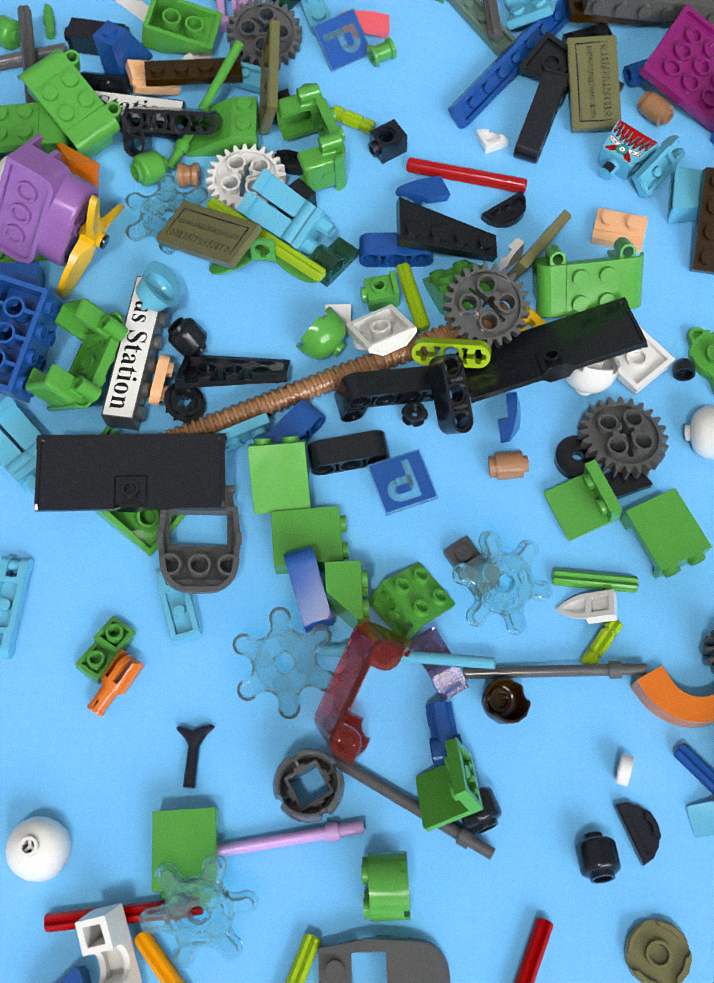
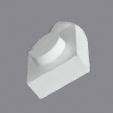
[556,589,618,624]

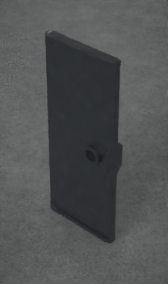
[456,297,648,403]
[34,433,227,512]

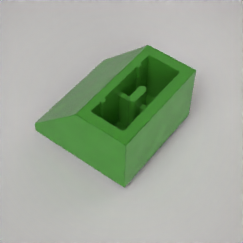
[422,259,491,316]
[325,560,370,634]

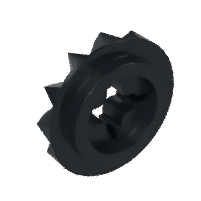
[162,383,205,423]

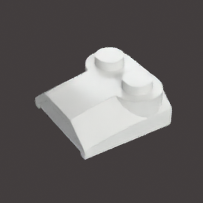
[345,304,417,356]

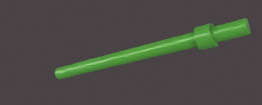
[168,40,244,171]

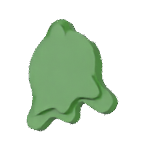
[686,327,714,394]

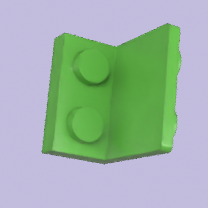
[544,460,622,542]
[369,562,455,646]
[416,737,483,832]

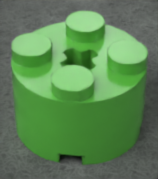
[361,851,411,922]

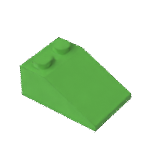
[141,0,223,53]
[186,96,260,157]
[94,510,186,556]

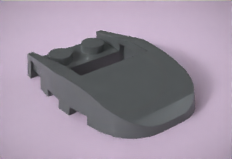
[157,485,242,594]
[318,935,451,983]

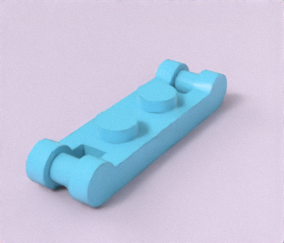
[0,556,33,659]

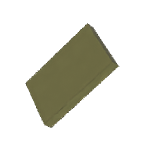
[506,209,571,282]

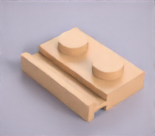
[125,59,181,95]
[590,208,648,253]

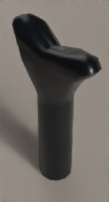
[176,724,215,789]

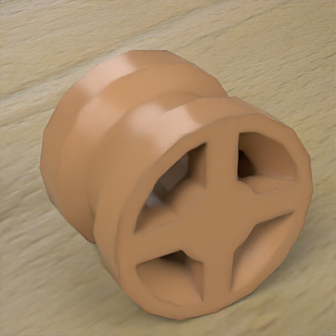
[177,163,201,188]

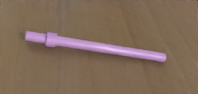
[218,820,364,858]

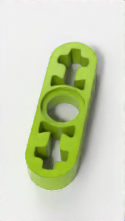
[412,337,491,368]

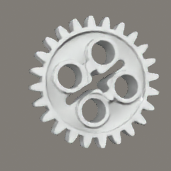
[206,144,287,213]

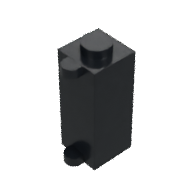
[64,17,130,56]

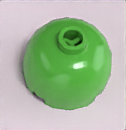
[296,306,346,360]

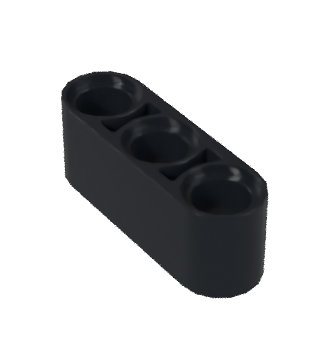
[428,354,473,435]
[307,430,390,475]

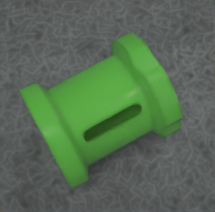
[367,37,397,67]

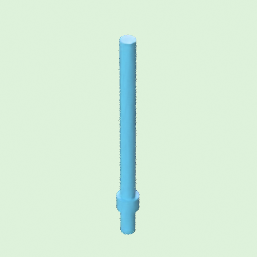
[318,643,496,669]

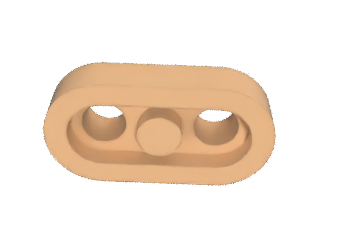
[148,354,175,406]

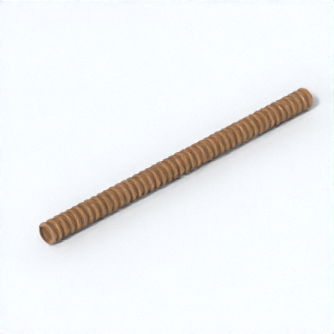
[158,302,509,434]

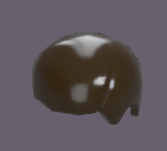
[481,678,531,724]

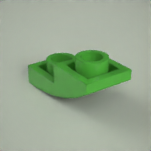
[75,616,136,685]

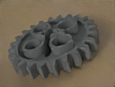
[227,0,302,70]
[442,262,530,348]
[577,396,669,479]

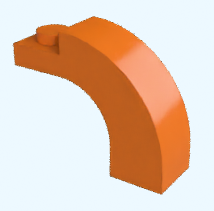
[630,666,714,728]

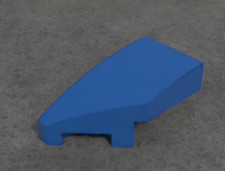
[395,176,451,205]
[498,392,521,443]

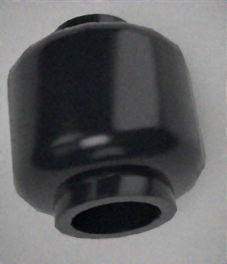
[168,317,207,357]
[461,787,502,834]
[575,831,621,884]

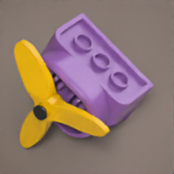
[0,133,125,298]

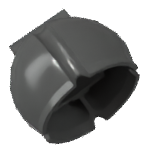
[273,748,345,823]

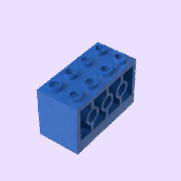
[0,274,64,403]

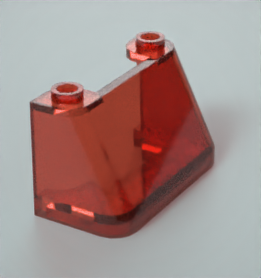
[314,621,416,765]

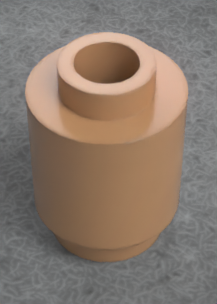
[637,91,674,127]
[488,450,529,481]

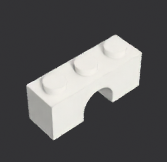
[75,903,142,983]

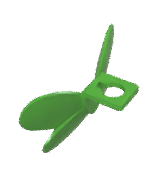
[209,237,317,283]

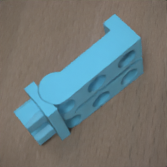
[236,168,337,258]
[0,395,41,495]

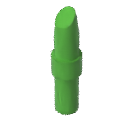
[43,3,55,40]

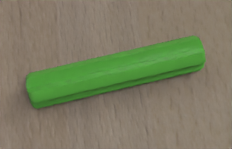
[551,568,639,593]

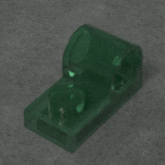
[310,237,359,287]

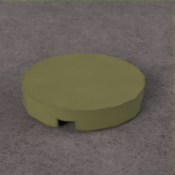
[624,919,692,983]

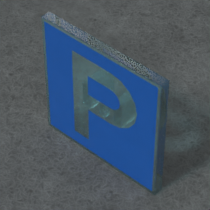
[311,8,369,72]
[367,449,439,516]

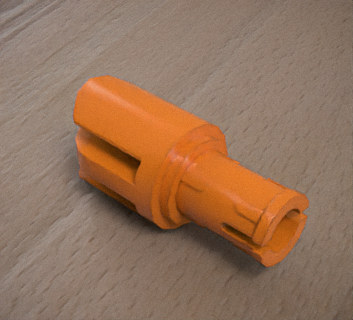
[86,648,145,717]

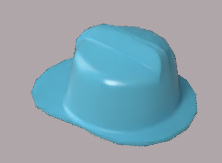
[136,261,181,312]

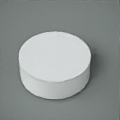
[615,753,634,787]

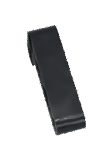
[513,67,570,164]
[122,106,222,157]
[334,366,434,422]

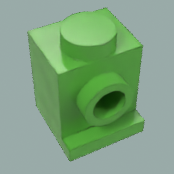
[360,270,400,312]

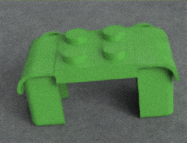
[17,49,121,159]
[276,82,347,191]
[0,102,73,154]
[533,237,644,318]
[25,298,128,412]

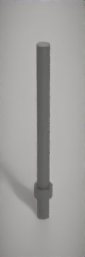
[463,660,647,679]
[330,752,496,860]

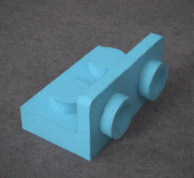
[506,0,557,30]

